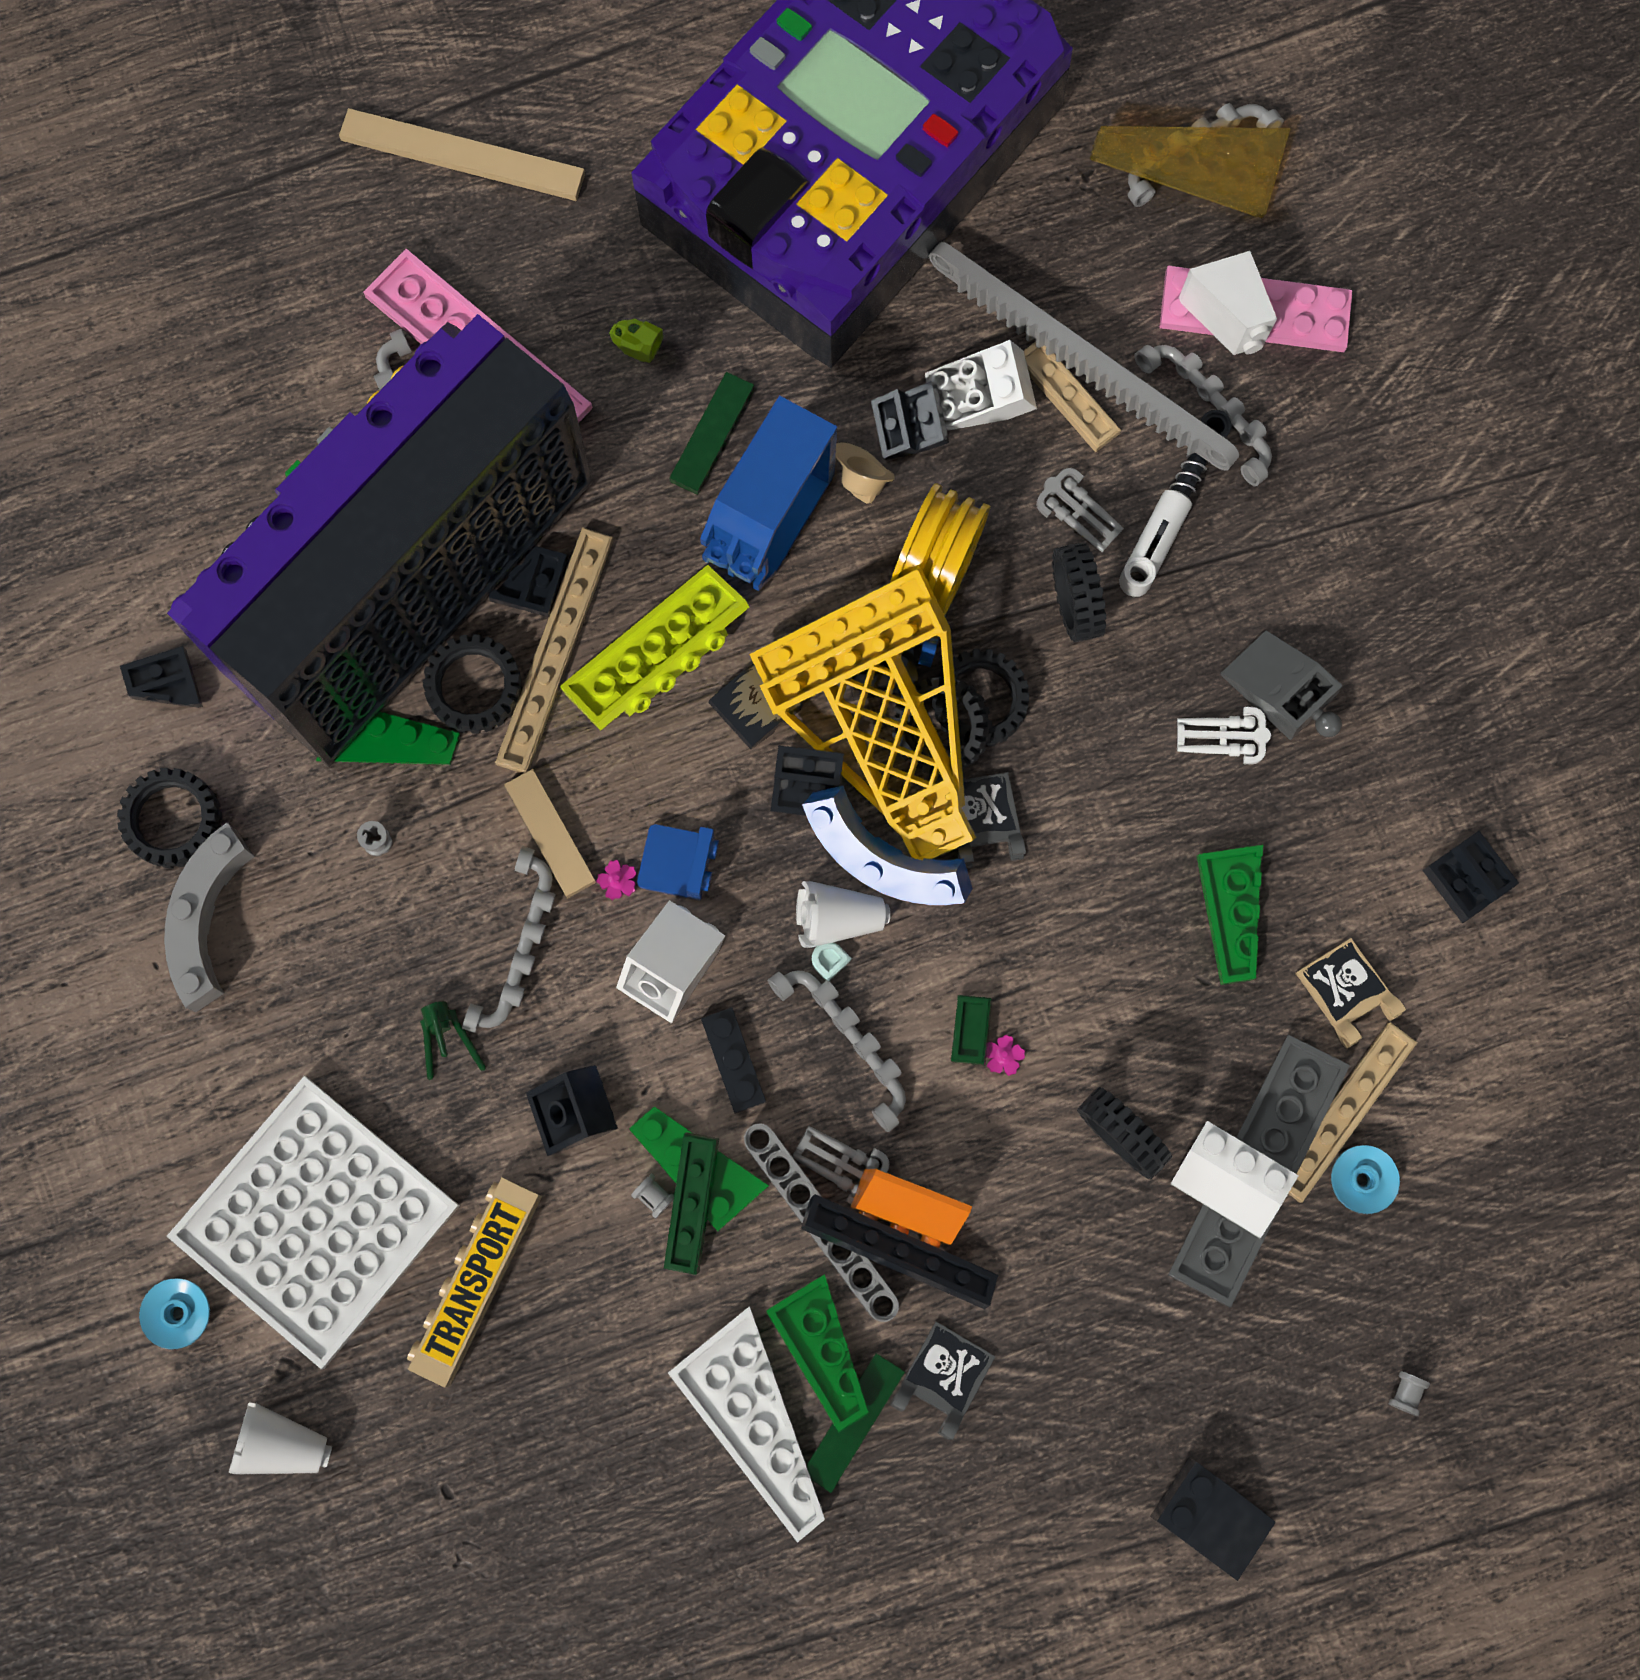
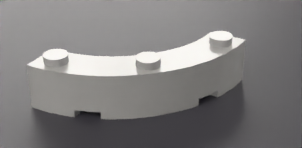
[164,823,255,1012]

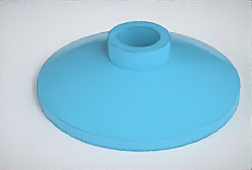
[1331,1145,1400,1214]
[139,1278,210,1349]

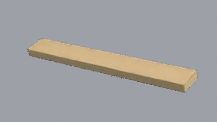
[339,108,585,201]
[495,527,613,774]

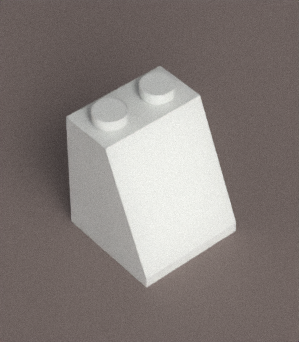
[1179,251,1277,355]
[616,900,725,1023]

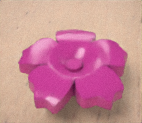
[596,860,637,901]
[986,1035,1025,1076]

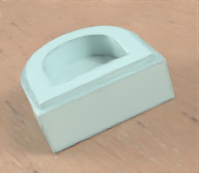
[812,943,852,981]

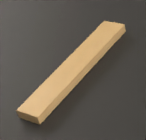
[1288,1022,1418,1203]

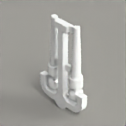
[1177,707,1271,764]

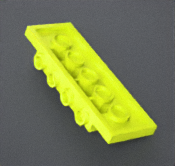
[560,565,750,731]

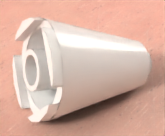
[796,881,890,948]
[229,1402,332,1474]

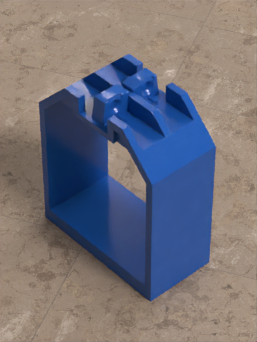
[700,395,837,591]

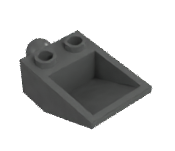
[1220,630,1343,741]

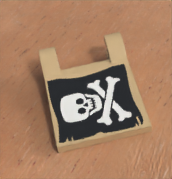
[1296,938,1406,1049]

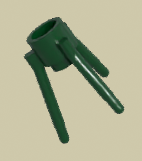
[420,1001,486,1080]

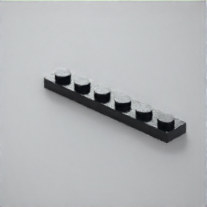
[801,1194,998,1309]

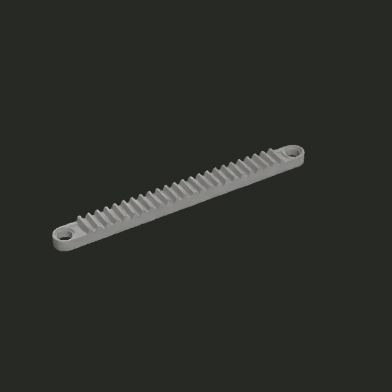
[929,242,1239,471]

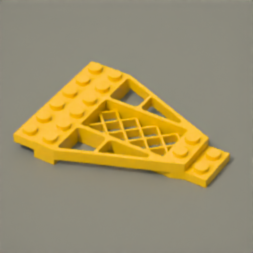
[749,568,976,860]

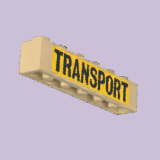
[407,1178,542,1388]

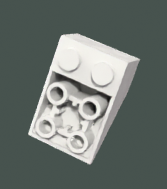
[925,340,1037,431]

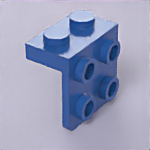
[637,824,719,901]

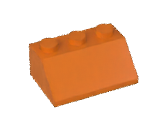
[850,1169,972,1248]

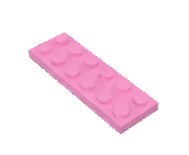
[1159,266,1352,352]

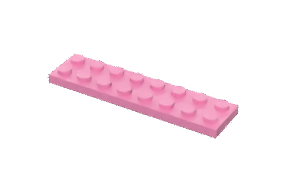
[363,249,592,423]

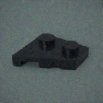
[489,546,568,617]
[120,646,203,708]

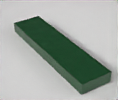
[669,372,754,495]
[663,1132,719,1275]
[806,1353,905,1493]

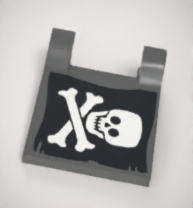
[956,772,1026,868]
[890,1322,996,1440]

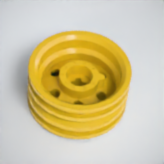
[890,483,991,616]

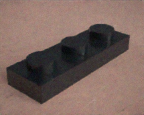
[701,1007,766,1114]

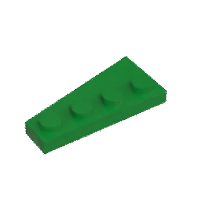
[316,712,460,765]
[1197,845,1263,985]
[629,1107,769,1232]
[766,1274,868,1433]

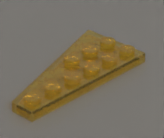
[1090,126,1291,219]

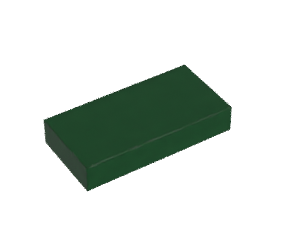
[951,995,992,1066]

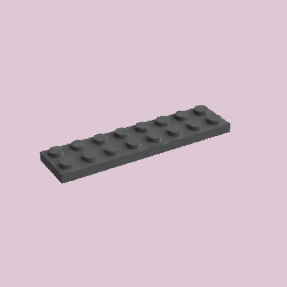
[1168,1035,1350,1308]

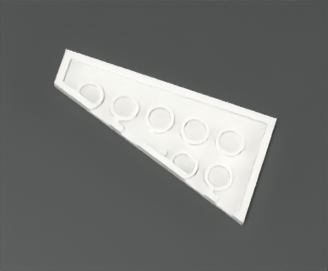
[668,1306,825,1543]

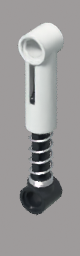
[1119,409,1232,597]

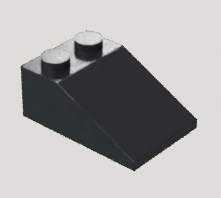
[1150,1458,1276,1581]

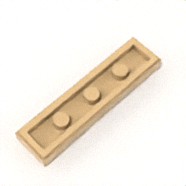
[1024,342,1121,452]
[504,769,596,899]

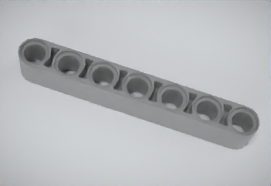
[744,1123,899,1322]

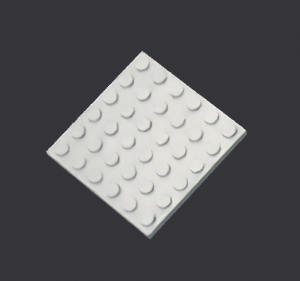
[167,1076,460,1369]

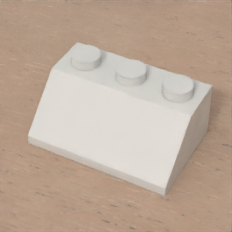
[1171,1121,1299,1238]

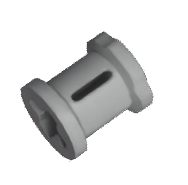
[357,821,393,856]
[631,1173,674,1219]
[1388,1371,1430,1417]

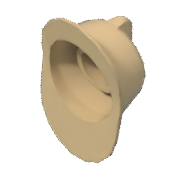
[836,442,895,504]

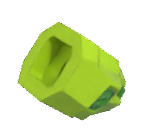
[609,319,664,363]

